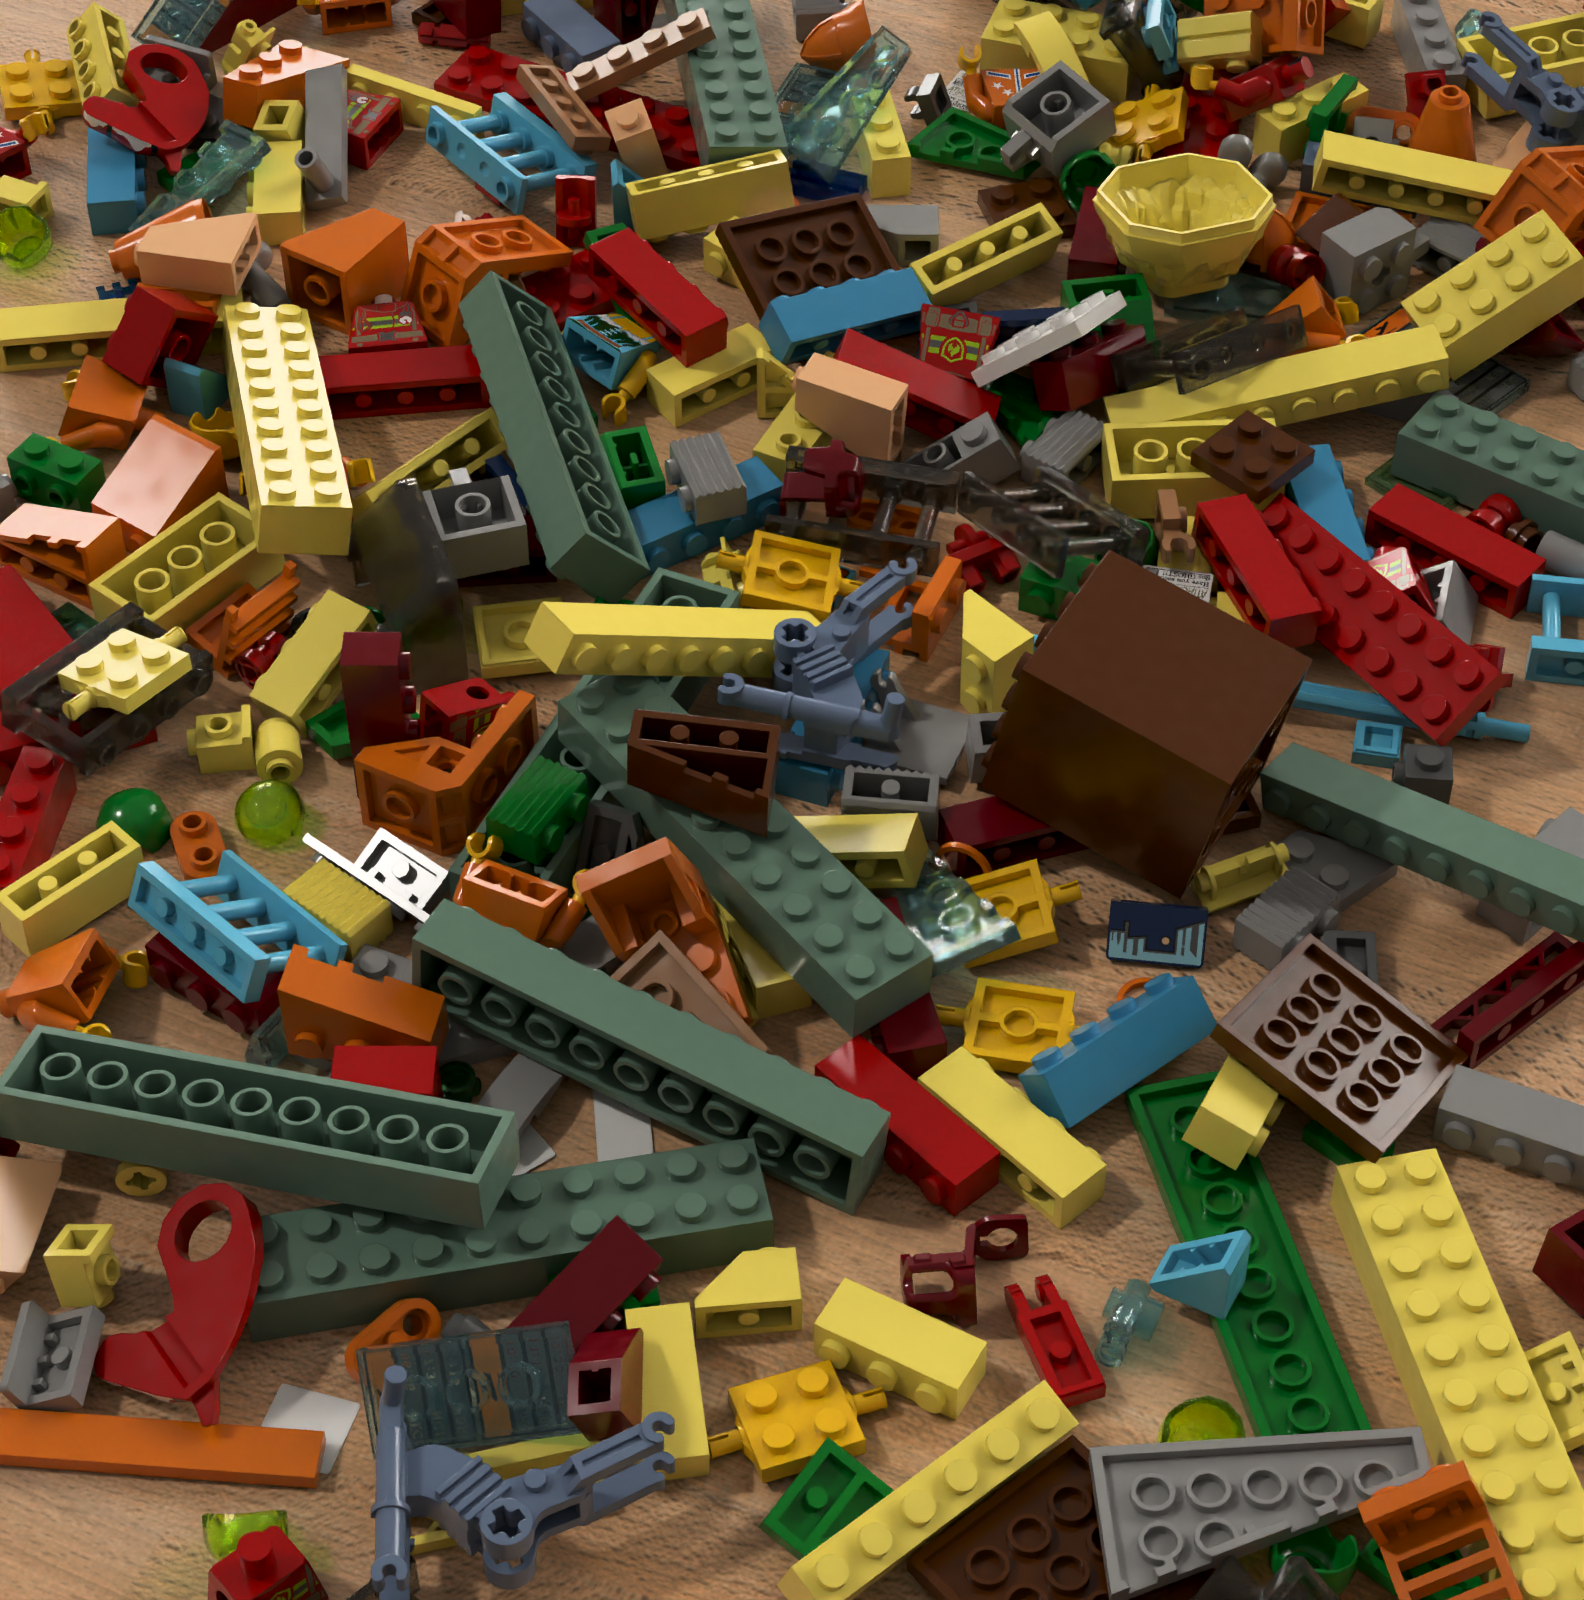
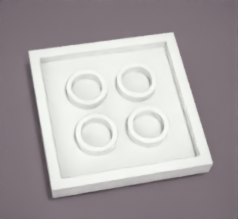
[971,290,1127,388]

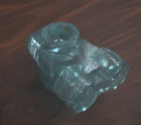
[1095,1279,1165,1368]

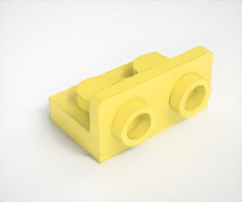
[1524,1331,1584,1452]

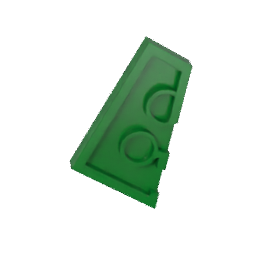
[907,107,1042,180]

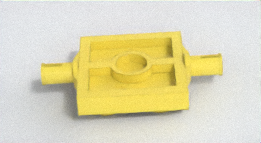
[57,626,192,721]

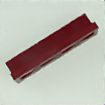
[1430,931,1584,1069]

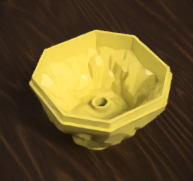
[1092,153,1276,298]

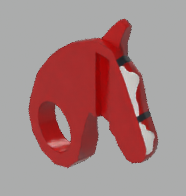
[81,44,209,176]
[94,1183,264,1427]

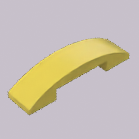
[1014,11,1107,146]

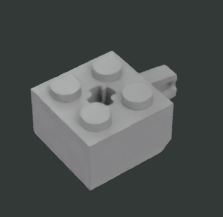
[1000,60,1117,177]
[1319,207,1430,316]
[420,467,530,582]

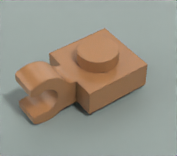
[1154,489,1196,564]

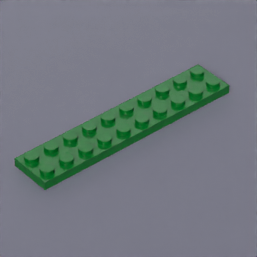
[1125,1071,1372,1513]

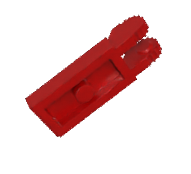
[1004,1274,1106,1408]

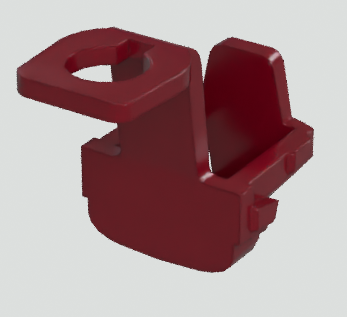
[779,439,865,526]
[900,1214,1029,1326]

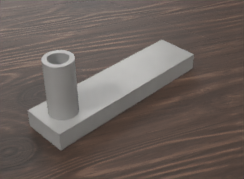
[295,63,348,211]

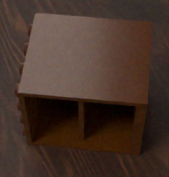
[981,549,1313,899]

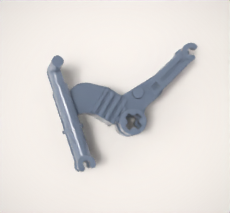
[1461,11,1584,152]
[717,558,918,771]
[371,1365,675,1600]

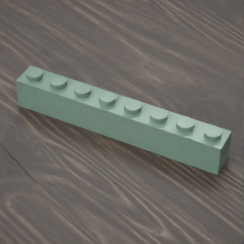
[1260,742,1584,943]

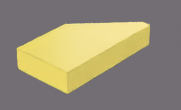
[757,349,796,418]

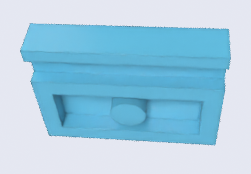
[1141,0,1180,75]

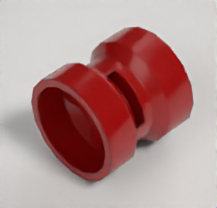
[1268,244,1325,291]
[1465,493,1522,537]
[235,631,287,690]

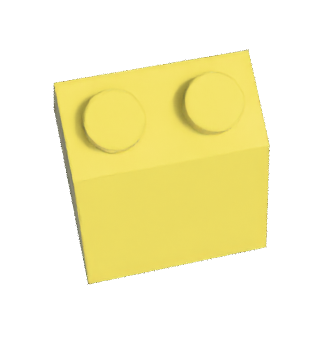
[960,589,1034,714]

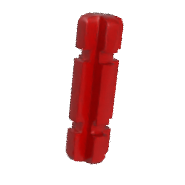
[418,22,491,49]

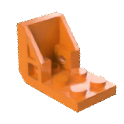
[1204,0,1326,57]
[1473,145,1584,246]
[400,215,574,347]
[354,689,539,857]
[575,836,754,1025]

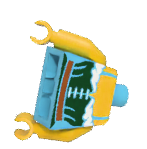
[561,314,661,427]

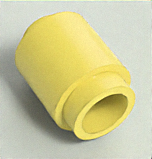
[253,718,303,785]

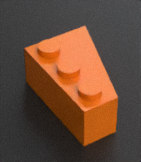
[223,40,350,129]
[0,503,127,611]
[277,944,449,1060]

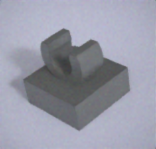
[904,73,952,126]

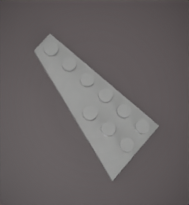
[1088,1427,1430,1600]

